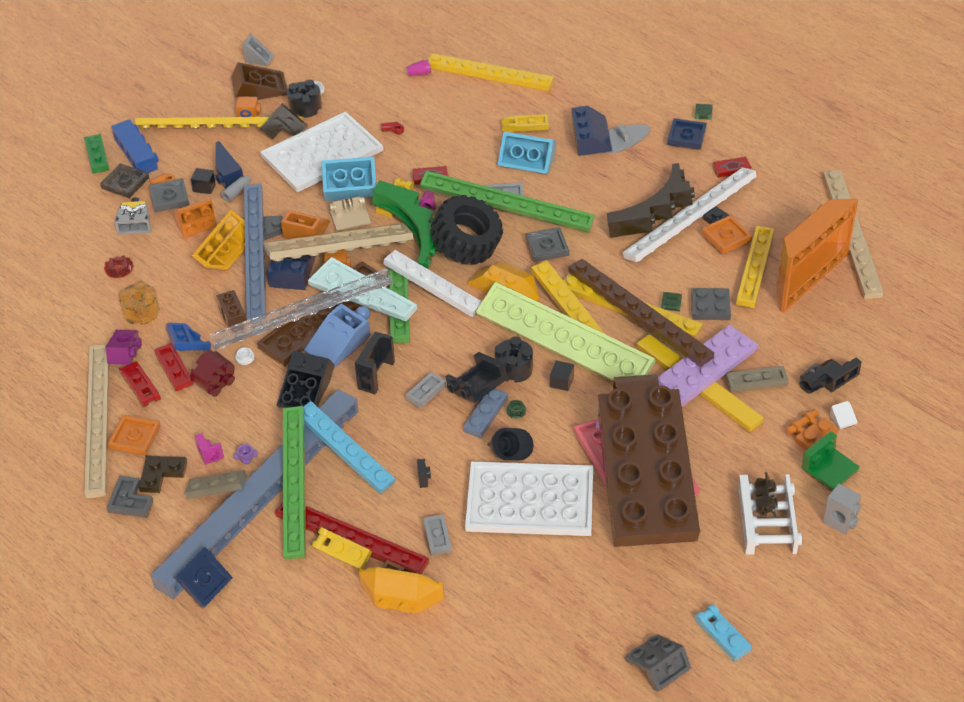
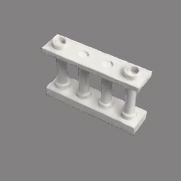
[738,475,802,554]

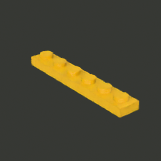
[736,225,774,308]
[531,260,606,335]

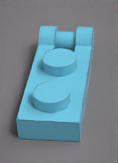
[694,604,752,662]

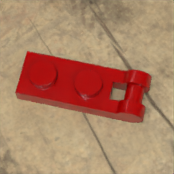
[120,361,161,407]

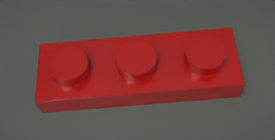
[154,343,194,392]

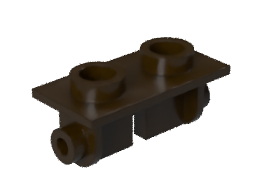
[754,472,778,518]

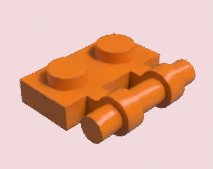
[785,409,838,450]

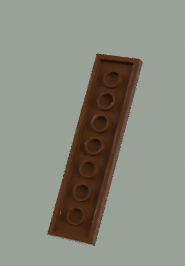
[257,261,389,366]

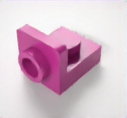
[195,433,224,465]

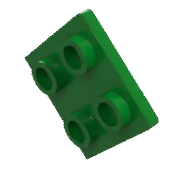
[802,431,859,491]

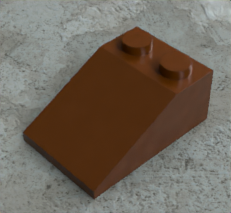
[231,62,288,100]

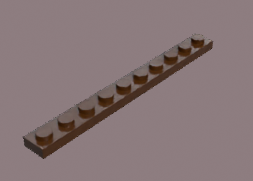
[568,259,715,367]

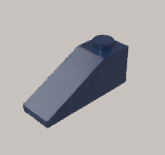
[215,141,243,189]

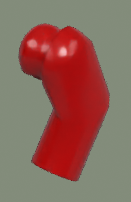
[381,122,404,135]

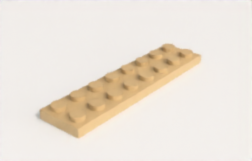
[263,223,413,261]

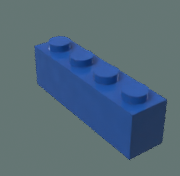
[111,119,159,176]

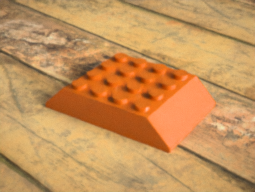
[777,198,858,313]

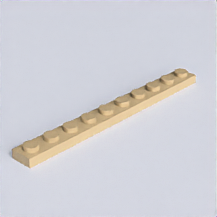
[823,170,884,299]
[84,344,110,498]

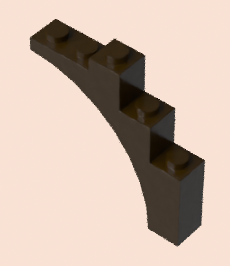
[607,163,695,238]

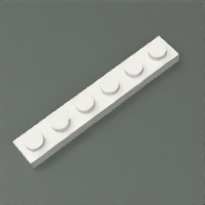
[384,250,482,317]

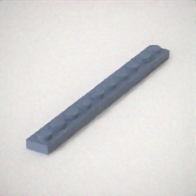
[244,183,267,326]

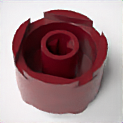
[190,350,235,397]

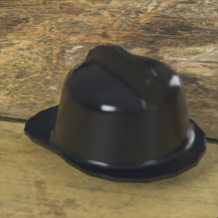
[488,428,534,461]

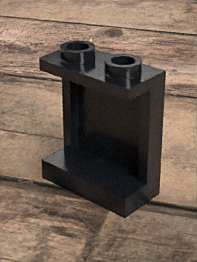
[355,332,395,395]
[445,352,508,403]

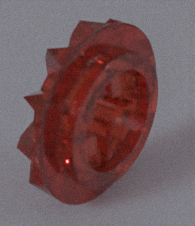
[104,255,133,278]

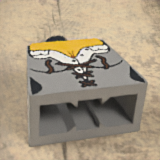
[114,197,151,235]

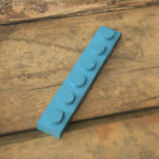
[303,401,395,494]

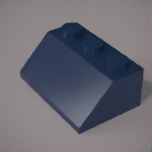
[571,106,612,156]

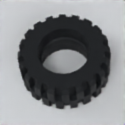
[430,195,503,265]

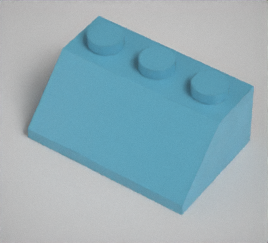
[497,132,557,174]

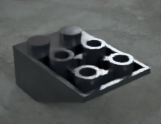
[276,351,335,408]

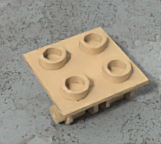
[329,196,371,231]

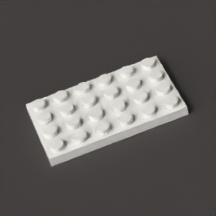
[260,112,383,192]
[465,462,593,536]

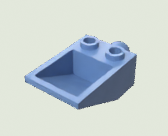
[304,304,371,368]

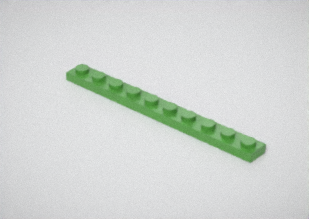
[420,171,595,233]

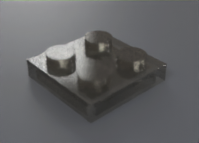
[100,163,149,199]

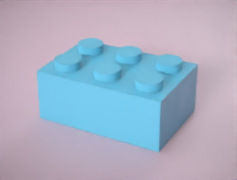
[322,157,377,201]

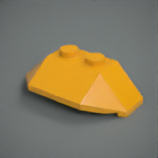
[192,210,245,271]
[467,262,540,302]
[359,567,445,613]

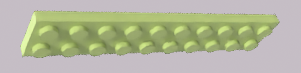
[476,282,656,382]

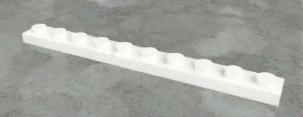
[622,167,757,262]

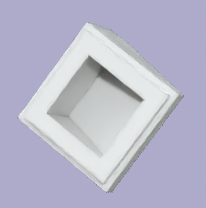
[830,401,857,430]

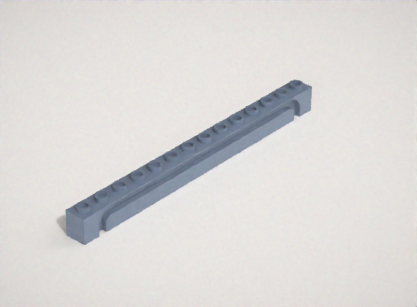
[151,389,358,600]

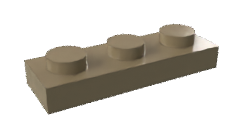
[726,366,789,392]
[184,470,247,499]

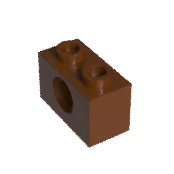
[216,290,248,335]

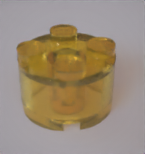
[118,280,160,325]

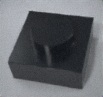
[704,207,729,224]
[417,459,431,488]

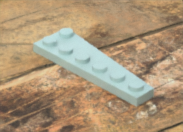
[308,257,417,321]

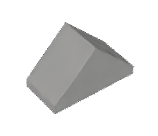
[243,34,274,66]

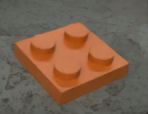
[701,215,753,254]
[108,415,161,456]

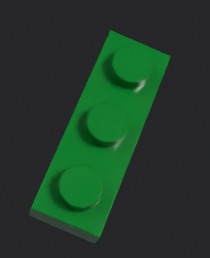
[84,134,110,174]

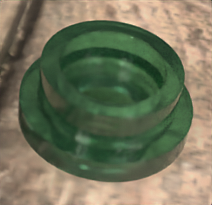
[507,400,526,419]

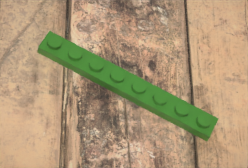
[283,406,306,560]

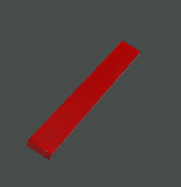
[275,502,429,574]

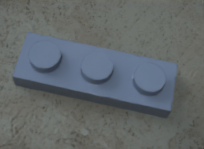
[463,389,508,438]

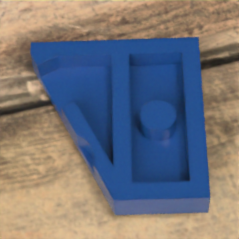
[166,323,211,351]

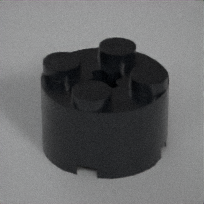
[287,79,322,118]
[494,336,533,383]

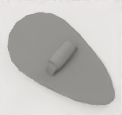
[605,124,650,153]

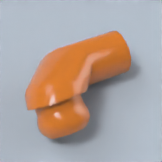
[149,173,175,185]

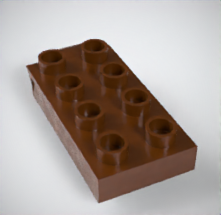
[598,374,700,547]

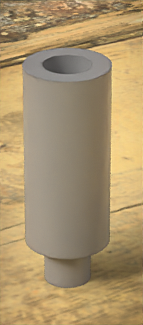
[221,176,251,202]

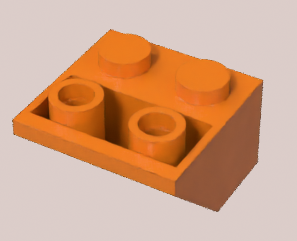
[174,198,217,238]
[281,210,330,239]

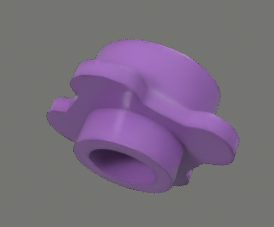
[234,444,258,464]

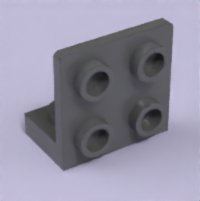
[624,634,692,692]

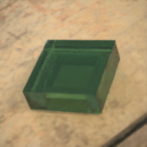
[695,103,713,120]
[661,292,682,312]

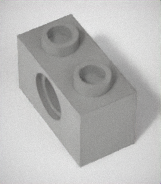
[823,484,862,534]

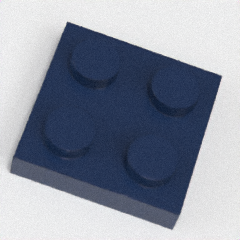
[667,118,707,149]
[173,546,233,608]

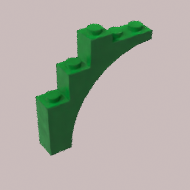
[372,180,442,269]

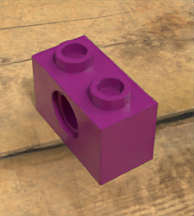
[105,330,142,365]

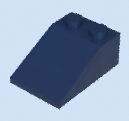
[267,254,316,290]

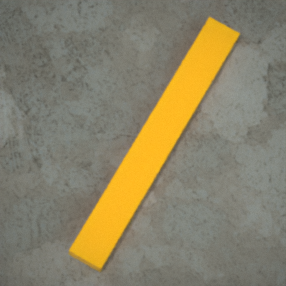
[636,334,764,432]

